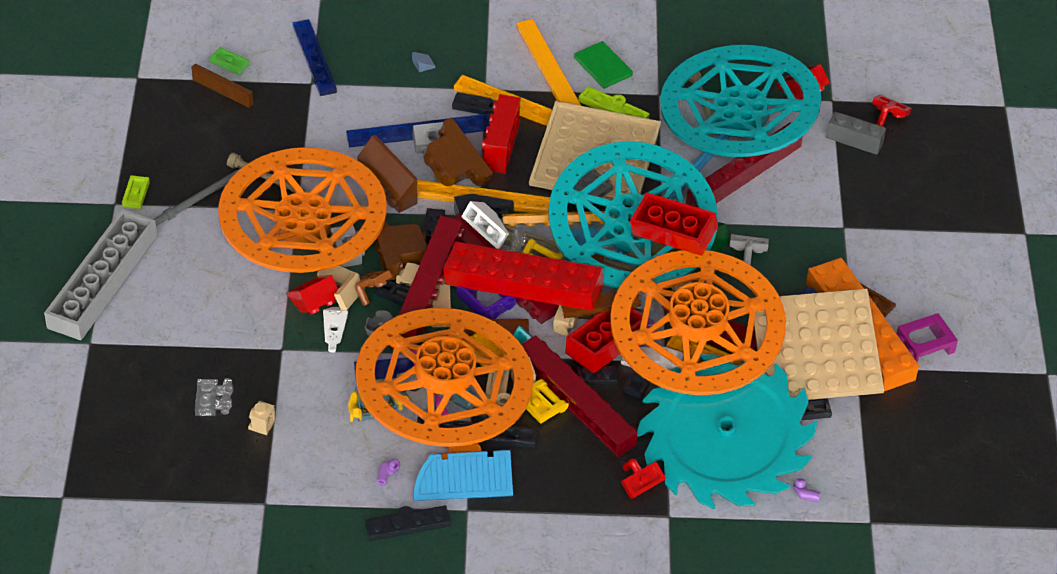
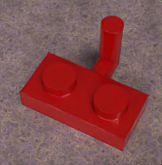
[872,95,912,127]
[621,459,666,499]

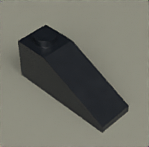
[454,194,514,218]

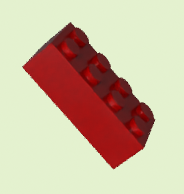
[482,94,521,174]
[630,192,718,256]
[565,307,648,373]

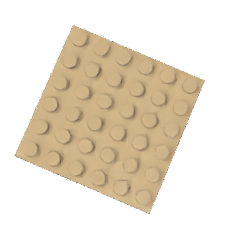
[529,101,661,200]
[754,289,884,400]

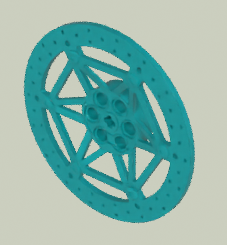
[660,45,821,157]
[549,141,718,289]

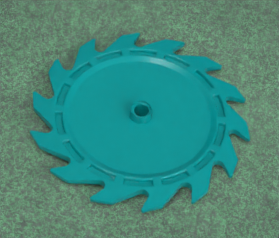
[637,354,818,509]

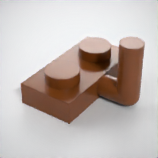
[355,270,392,306]

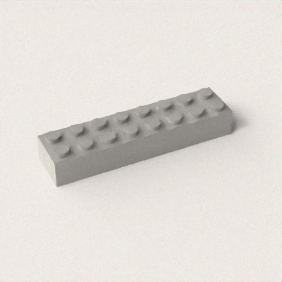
[44,209,157,340]

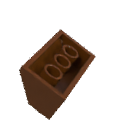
[357,135,417,213]

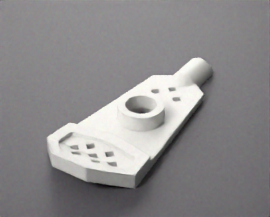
[323,307,348,353]

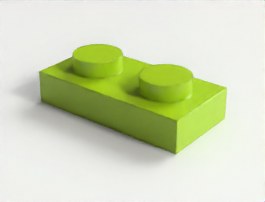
[122,175,150,209]

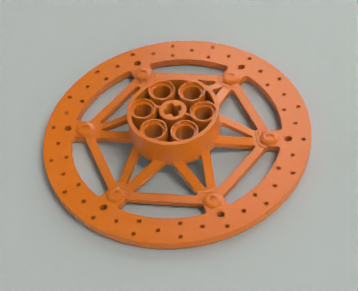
[218,148,387,273]
[611,250,786,395]
[355,308,533,447]

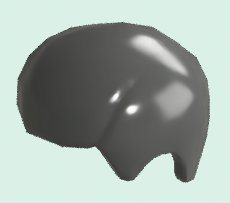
[364,310,393,336]

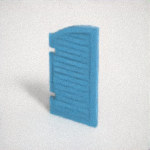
[414,450,513,501]

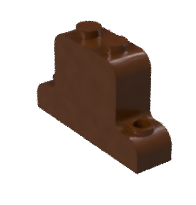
[423,117,493,186]
[374,220,428,281]

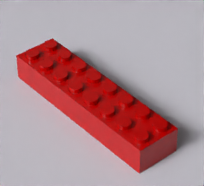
[443,241,604,311]

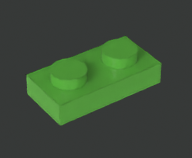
[210,47,249,75]

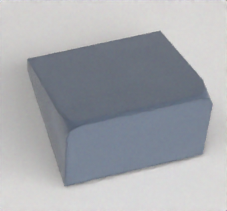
[412,52,435,72]

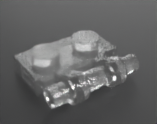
[195,378,233,416]

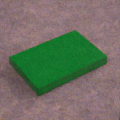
[574,41,633,89]

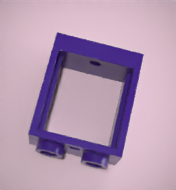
[457,286,516,319]

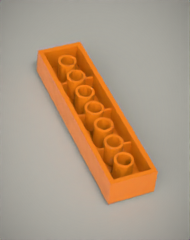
[806,258,919,391]

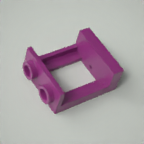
[896,313,958,363]

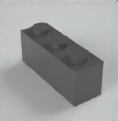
[826,111,886,155]

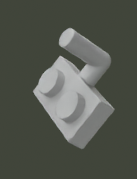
[730,234,769,265]

